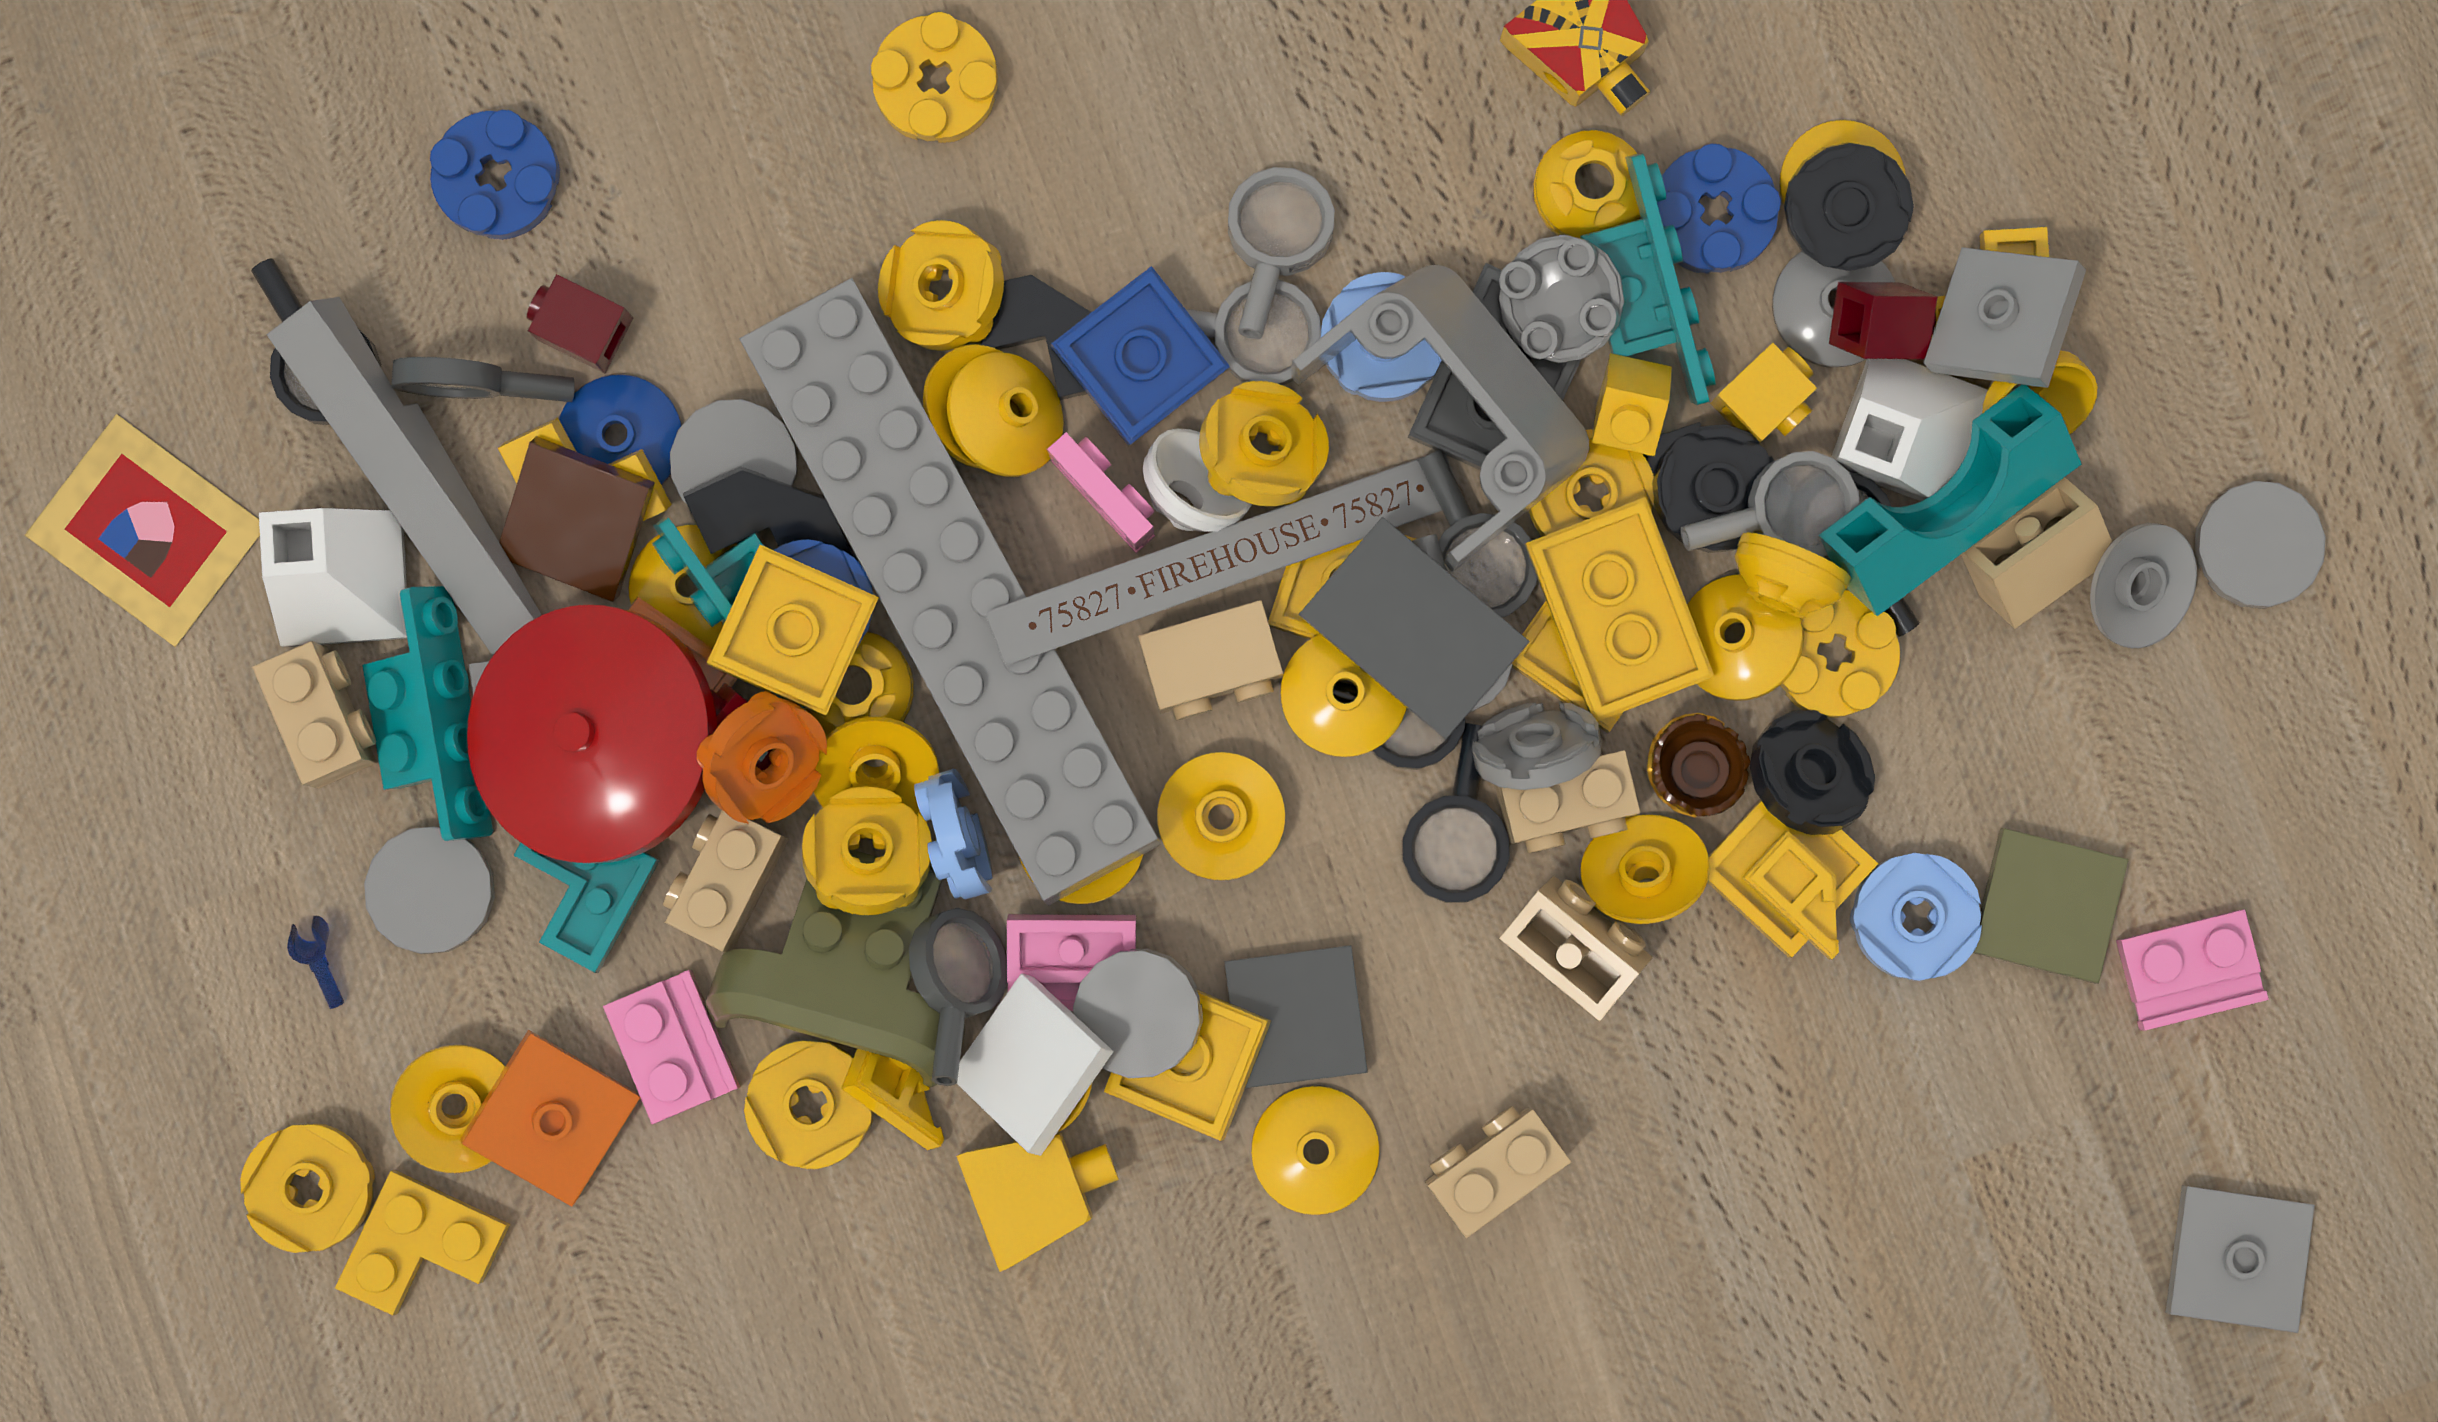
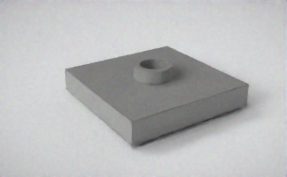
[1924,247,2086,388]
[2165,1185,2315,1333]

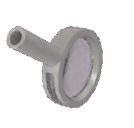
[1228,167,1335,339]
[1186,279,1321,385]
[1681,451,1860,557]

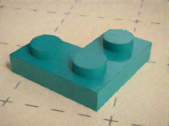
[514,842,660,973]

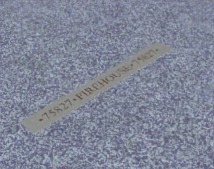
[986,453,1458,665]

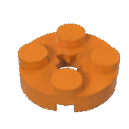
[697,691,827,824]

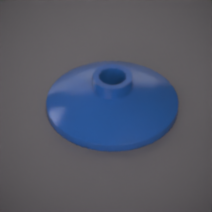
[559,375,682,485]

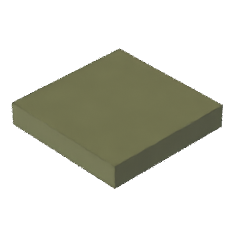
[1973,828,2128,984]

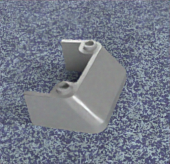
[1291,265,1589,572]

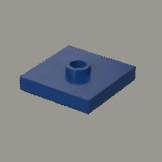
[1050,266,1230,446]

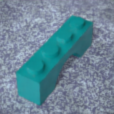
[1819,384,2082,616]

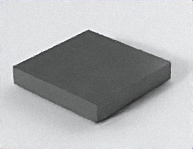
[1224,945,1368,1088]

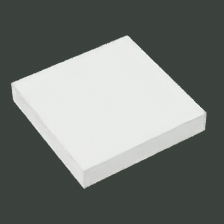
[957,973,1114,1156]

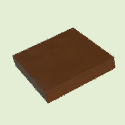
[499,436,655,602]

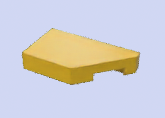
[1742,831,1839,960]
[841,1049,944,1151]

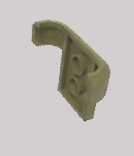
[705,850,966,1087]

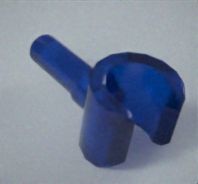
[287,915,345,1009]

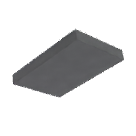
[1408,263,1581,470]
[1299,517,1530,741]

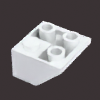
[1831,359,1988,501]
[259,508,407,647]

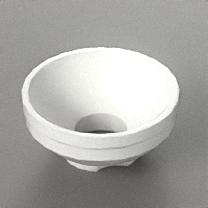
[1143,428,1252,532]

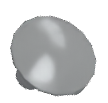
[1499,235,1625,363]

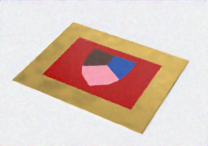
[25,414,260,647]

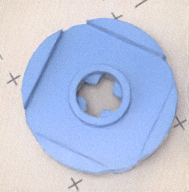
[1321,272,1442,402]
[914,769,992,900]
[1850,853,1982,981]

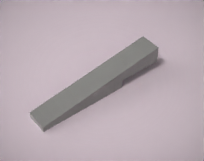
[266,297,541,655]

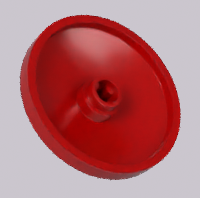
[467,605,717,863]

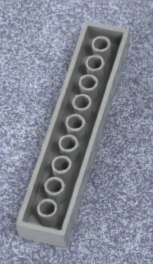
[739,278,1161,906]

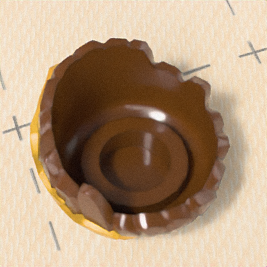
[1647,713,1750,818]

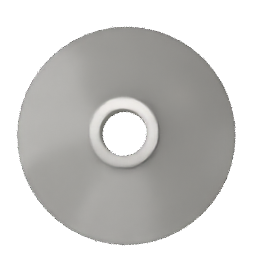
[1772,252,1895,368]
[2090,523,2197,648]

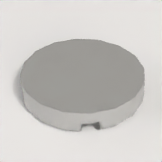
[670,399,797,504]
[2194,481,2326,609]
[1472,702,1602,790]
[364,827,495,954]
[1073,948,1203,1078]

